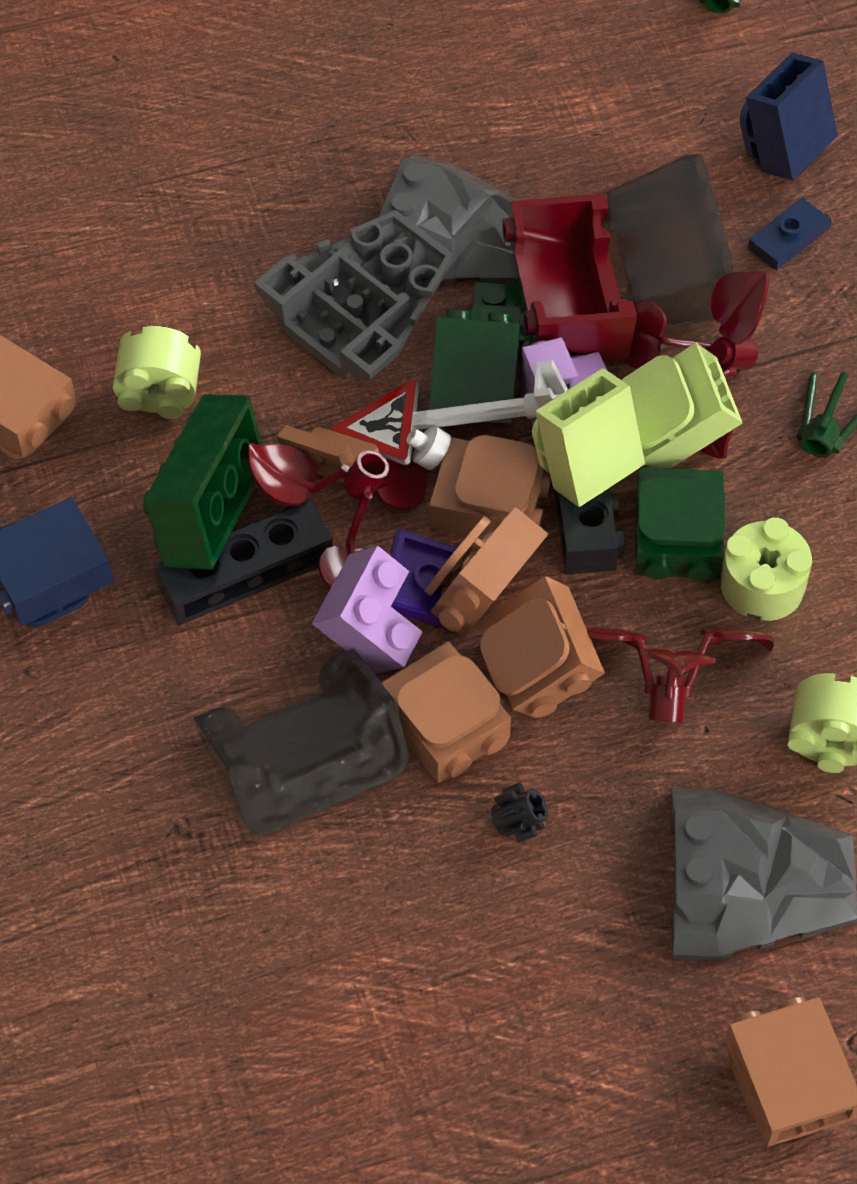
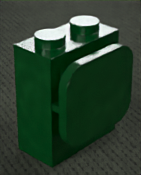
[429,309,521,424]
[635,467,725,581]

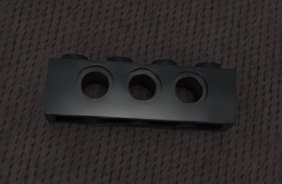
[554,488,625,575]
[154,500,333,626]

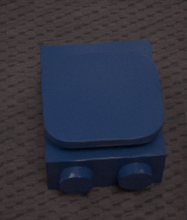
[740,52,838,181]
[0,497,114,627]

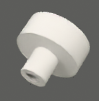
[406,426,451,470]

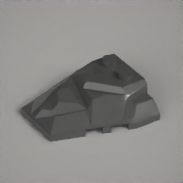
[379,155,520,285]
[254,210,454,380]
[670,788,857,961]

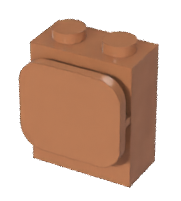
[0,335,77,459]
[429,435,552,538]
[424,507,548,639]
[478,576,605,719]
[376,641,511,783]
[725,997,857,1147]

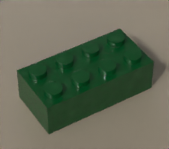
[143,394,262,570]

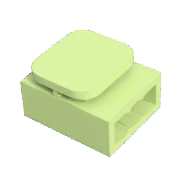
[622,343,743,468]
[532,368,645,507]

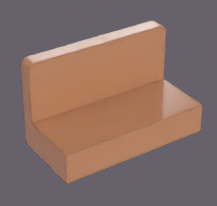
[276,425,379,484]

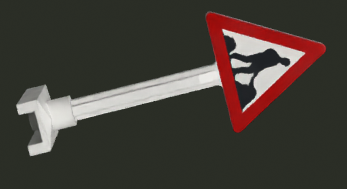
[331,360,568,465]

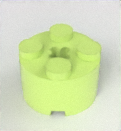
[113,326,201,419]
[721,517,812,621]
[788,673,857,773]

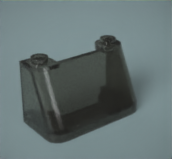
[603,154,734,327]
[193,648,409,835]

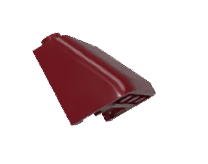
[502,194,637,362]

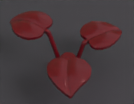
[625,271,770,459]
[247,443,428,589]
[586,628,774,723]

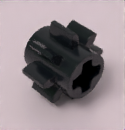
[491,782,548,843]

